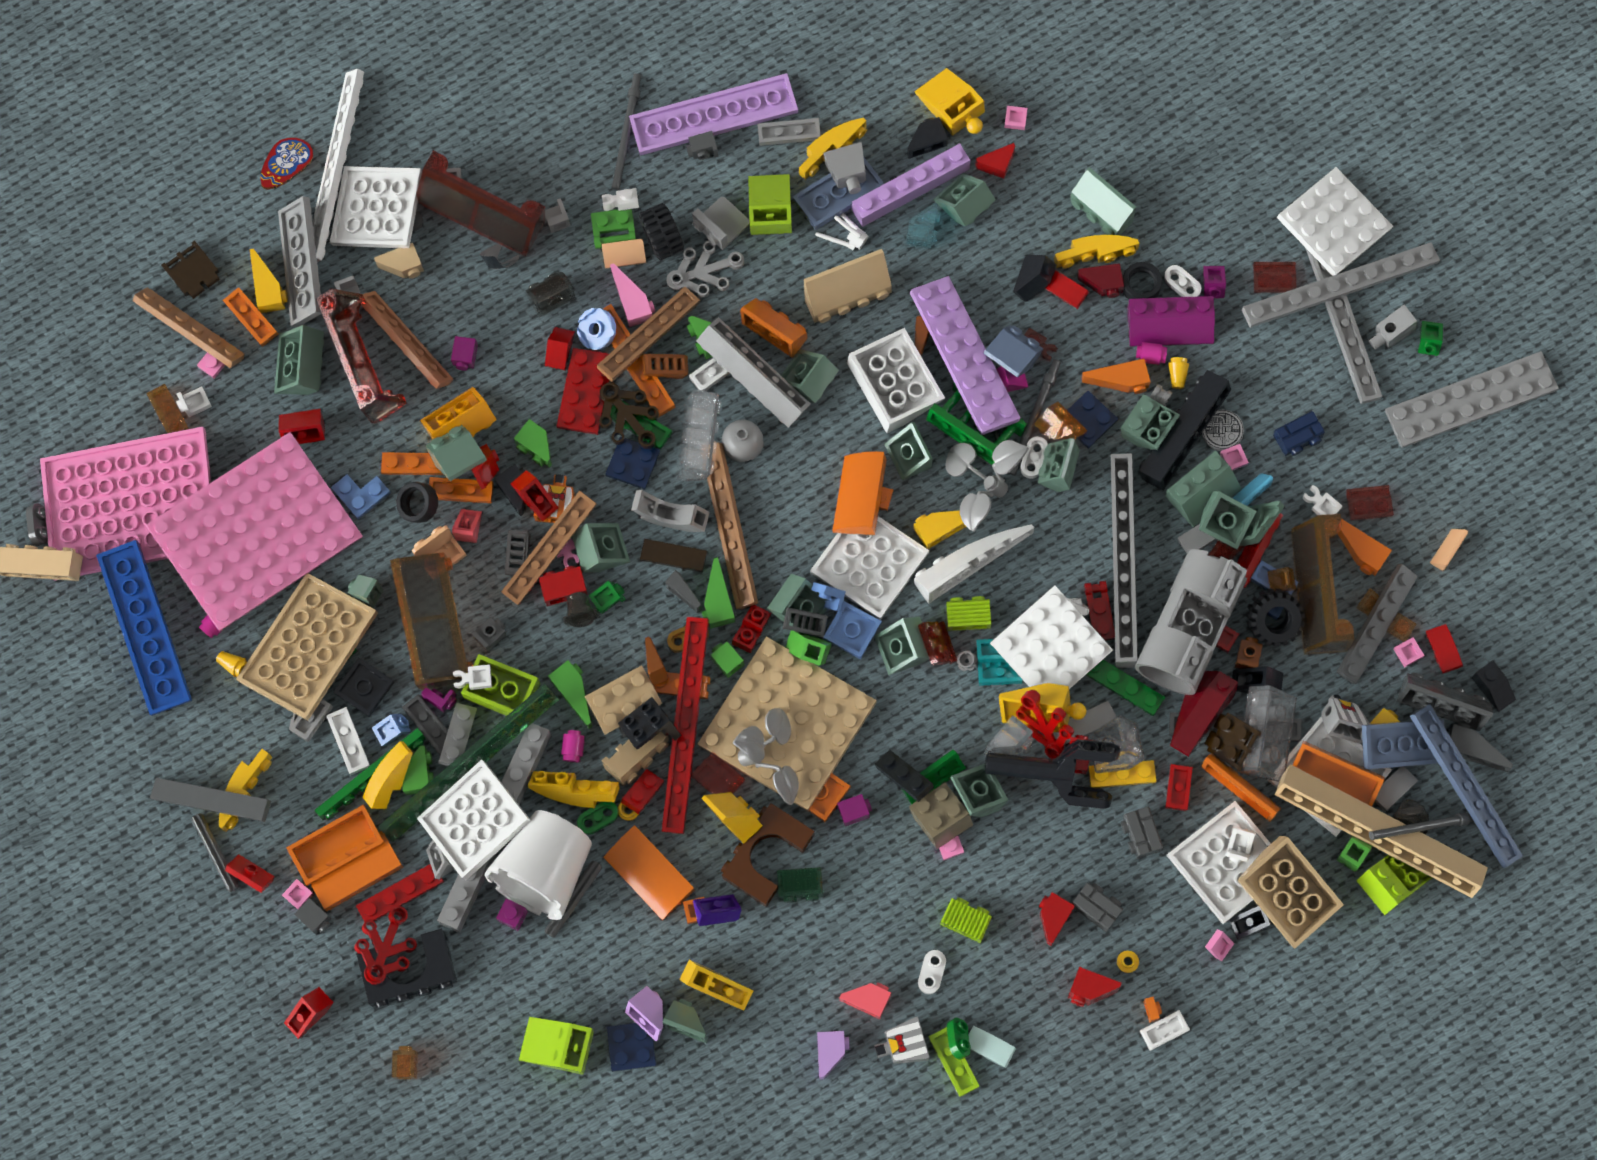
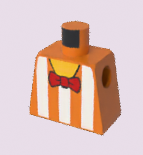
[533,474,575,523]

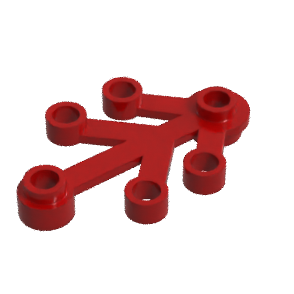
[1016,690,1074,759]
[354,906,417,985]

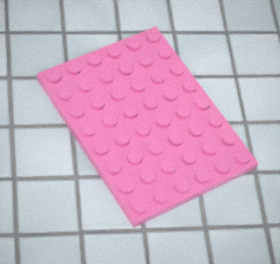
[40,427,211,581]
[146,432,363,632]

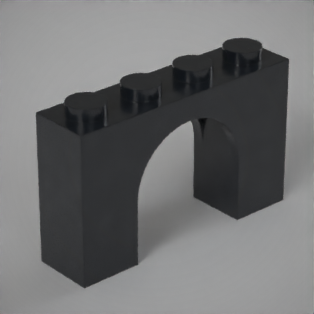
[356,928,457,1009]

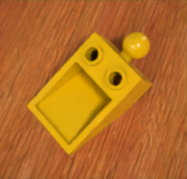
[914,68,985,136]
[999,683,1087,732]

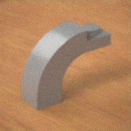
[631,490,710,532]

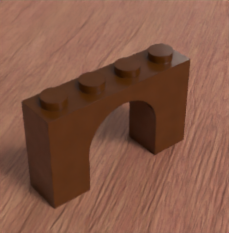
[721,803,815,907]

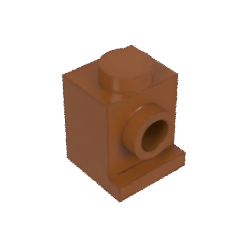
[1234,637,1263,669]

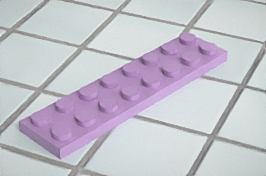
[629,73,798,156]
[910,276,1020,435]

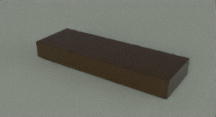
[640,539,707,573]

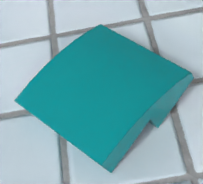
[976,639,1022,686]

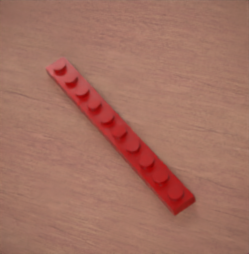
[662,617,709,834]

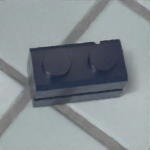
[1273,411,1325,457]

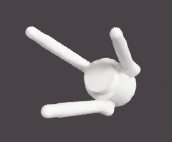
[815,213,869,250]

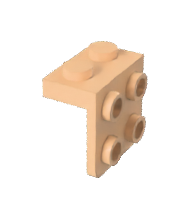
[412,525,467,581]

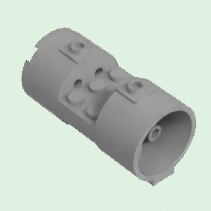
[1135,549,1248,695]

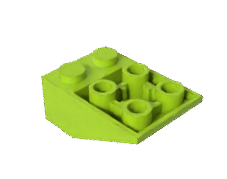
[748,174,792,235]
[1356,855,1432,915]
[519,1017,594,1075]

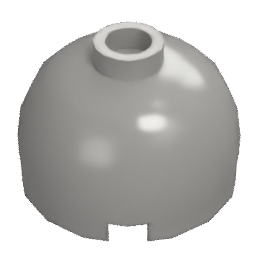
[722,419,764,462]

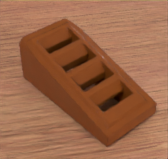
[915,316,930,357]
[643,354,688,379]
[645,636,668,685]

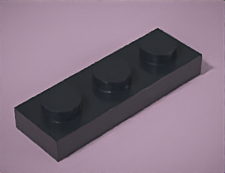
[875,750,934,802]

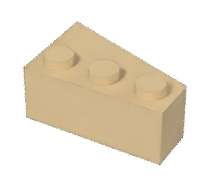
[601,731,669,787]

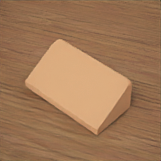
[602,239,646,269]
[1430,529,1468,571]

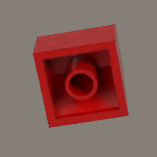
[1068,967,1122,1007]

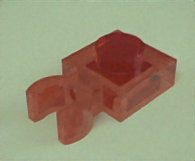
[1025,328,1058,361]

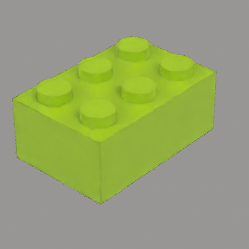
[461,654,541,722]

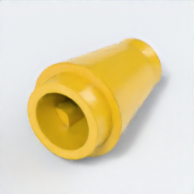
[1168,357,1189,389]
[216,651,247,677]

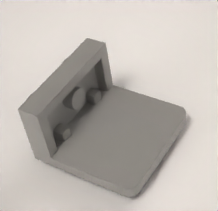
[692,197,750,250]

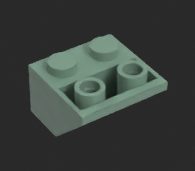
[1121,394,1180,450]
[1038,438,1080,492]

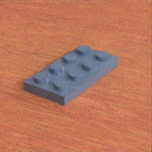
[792,157,884,230]
[1362,719,1445,769]

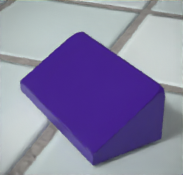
[693,894,742,926]

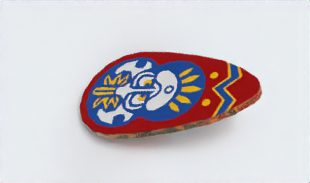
[260,138,313,190]

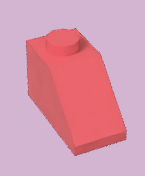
[839,982,891,1019]

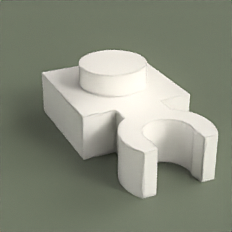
[602,188,639,211]
[1303,485,1343,524]
[453,664,492,690]

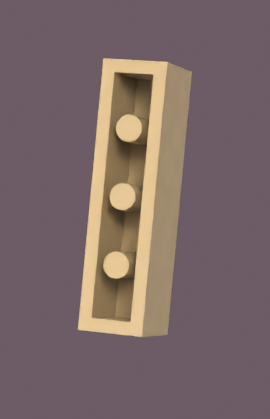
[0,544,83,581]

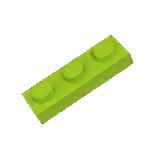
[928,1027,980,1097]

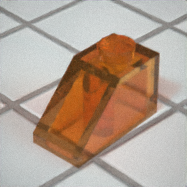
[1034,401,1088,440]

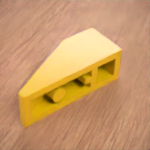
[250,248,288,313]
[914,510,967,549]
[680,959,753,1011]

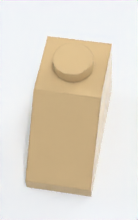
[374,243,424,278]

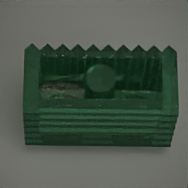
[777,867,823,903]

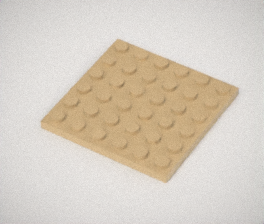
[697,637,877,811]

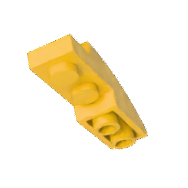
[799,118,867,180]
[1054,235,1139,269]
[219,749,272,832]
[528,771,620,808]

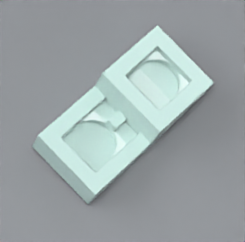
[968,1026,1016,1068]

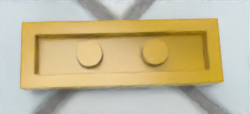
[1088,760,1157,788]

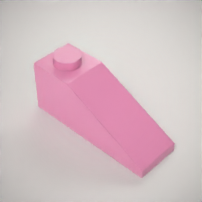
[610,264,655,327]

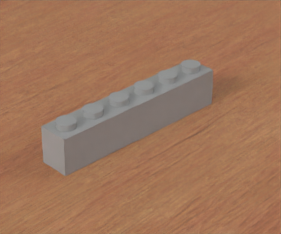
[696,317,811,428]

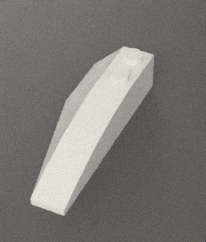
[914,524,1034,604]

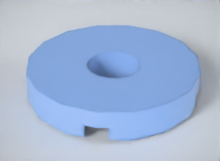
[577,308,616,350]

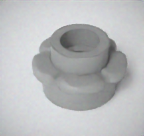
[956,650,978,671]

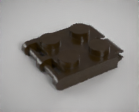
[161,240,220,299]
[1204,712,1262,771]

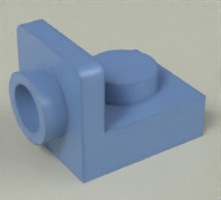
[811,582,846,612]
[372,714,411,746]

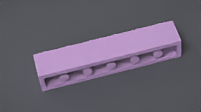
[852,144,970,227]

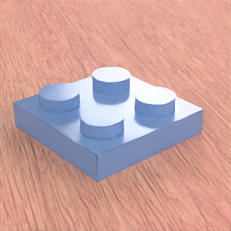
[823,601,882,660]

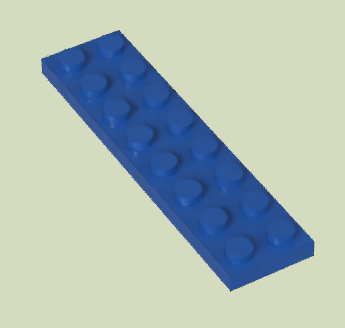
[96,540,192,716]

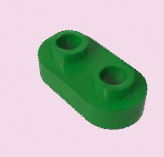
[577,802,618,835]
[947,1017,971,1060]

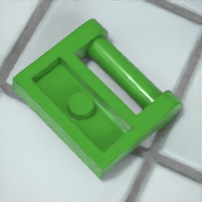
[591,209,636,249]

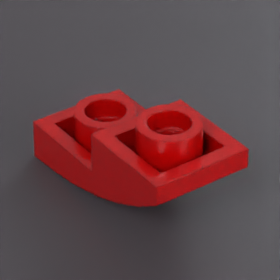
[1044,270,1089,309]
[731,605,772,653]
[1426,624,1463,674]

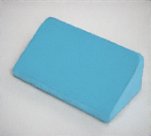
[1233,473,1273,506]

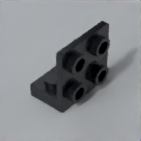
[618,697,682,749]

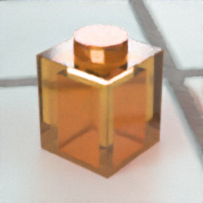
[392,1046,418,1079]

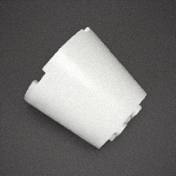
[485,810,592,920]

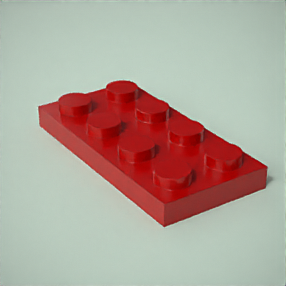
[557,348,610,435]

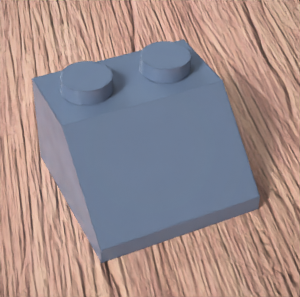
[984,325,1043,377]

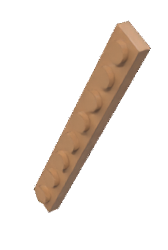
[701,442,758,610]

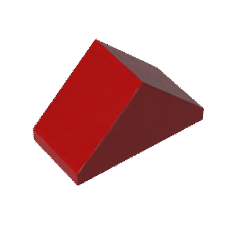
[975,143,1015,179]
[545,327,575,370]

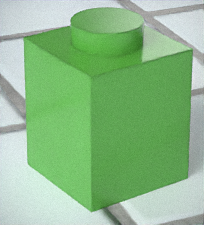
[711,642,744,678]

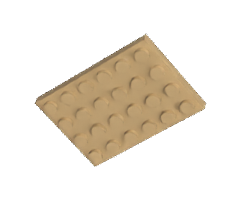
[236,573,378,721]

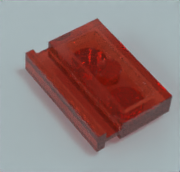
[1253,262,1297,293]
[1346,485,1394,521]
[918,621,957,665]
[691,752,745,794]

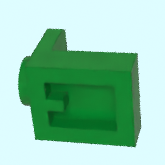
[1418,321,1443,356]
[589,581,626,614]

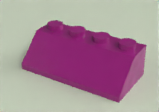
[1127,296,1215,347]

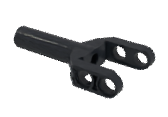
[985,739,1121,809]

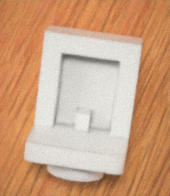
[176,387,212,417]
[1226,826,1255,863]

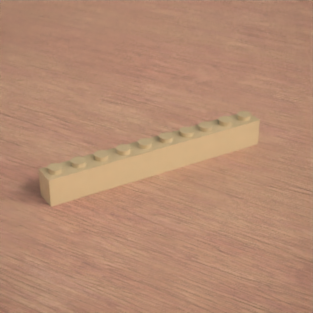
[1274,764,1488,898]

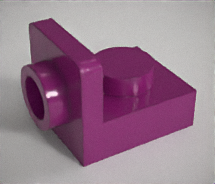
[1203,266,1226,298]
[421,687,457,712]

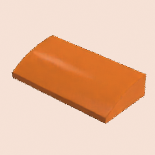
[832,452,887,535]
[1292,741,1385,807]
[1201,753,1281,822]
[286,804,384,886]
[603,825,695,920]
[311,830,404,912]

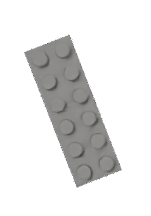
[278,196,323,327]

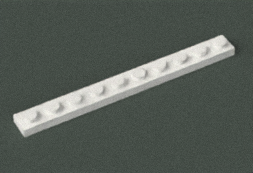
[312,69,364,262]

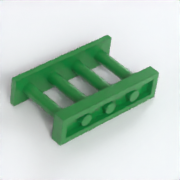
[926,382,1027,465]

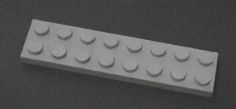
[1385,351,1559,448]

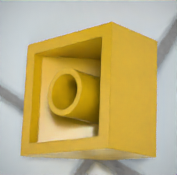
[701,792,763,844]

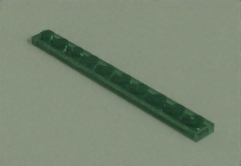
[378,684,559,842]

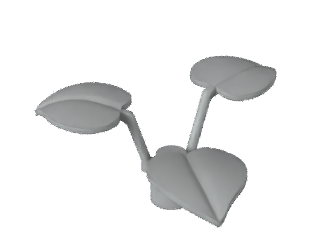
[945,440,1029,532]
[733,708,799,805]

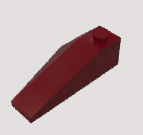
[1170,671,1238,757]

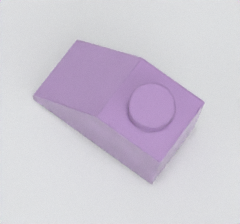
[625,986,663,1042]
[817,1031,849,1079]

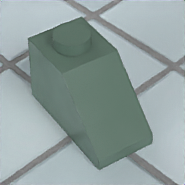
[348,574,383,608]

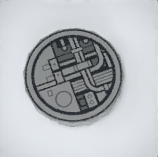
[1202,409,1244,451]

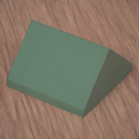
[884,422,932,481]

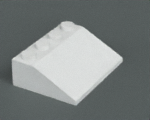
[847,328,945,433]

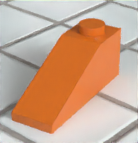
[1081,359,1151,394]
[1332,516,1392,576]

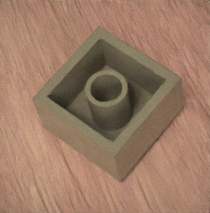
[909,783,973,849]

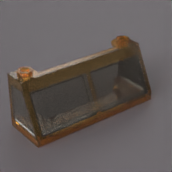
[1291,514,1355,655]
[390,552,473,691]

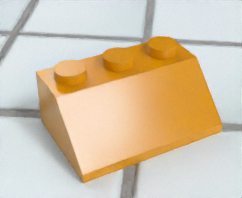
[420,387,497,439]

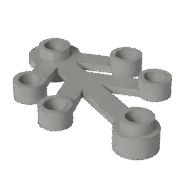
[666,241,744,298]

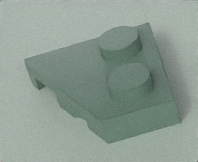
[1240,501,1284,546]

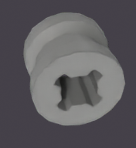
[1150,384,1173,407]

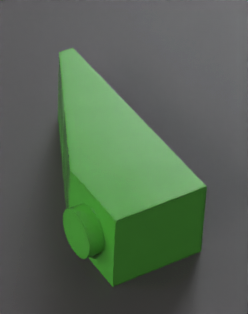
[702,557,735,629]
[548,660,593,729]

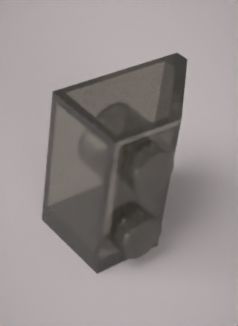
[525,272,576,318]

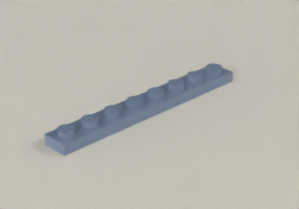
[1410,704,1523,868]

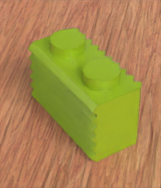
[946,596,991,631]
[940,897,992,943]

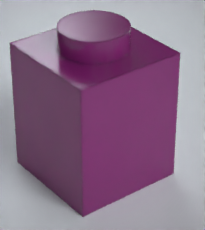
[451,336,478,371]
[837,794,872,827]
[496,898,528,931]

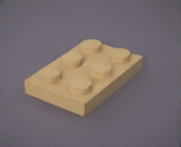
[584,665,662,735]

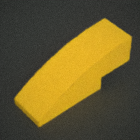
[363,741,413,809]

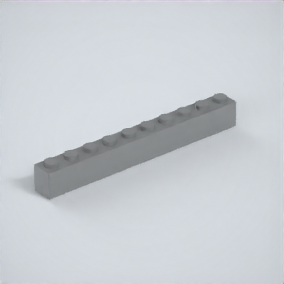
[1111,453,1138,668]
[437,722,552,933]

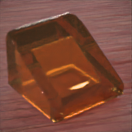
[1267,567,1296,591]
[1356,588,1379,616]

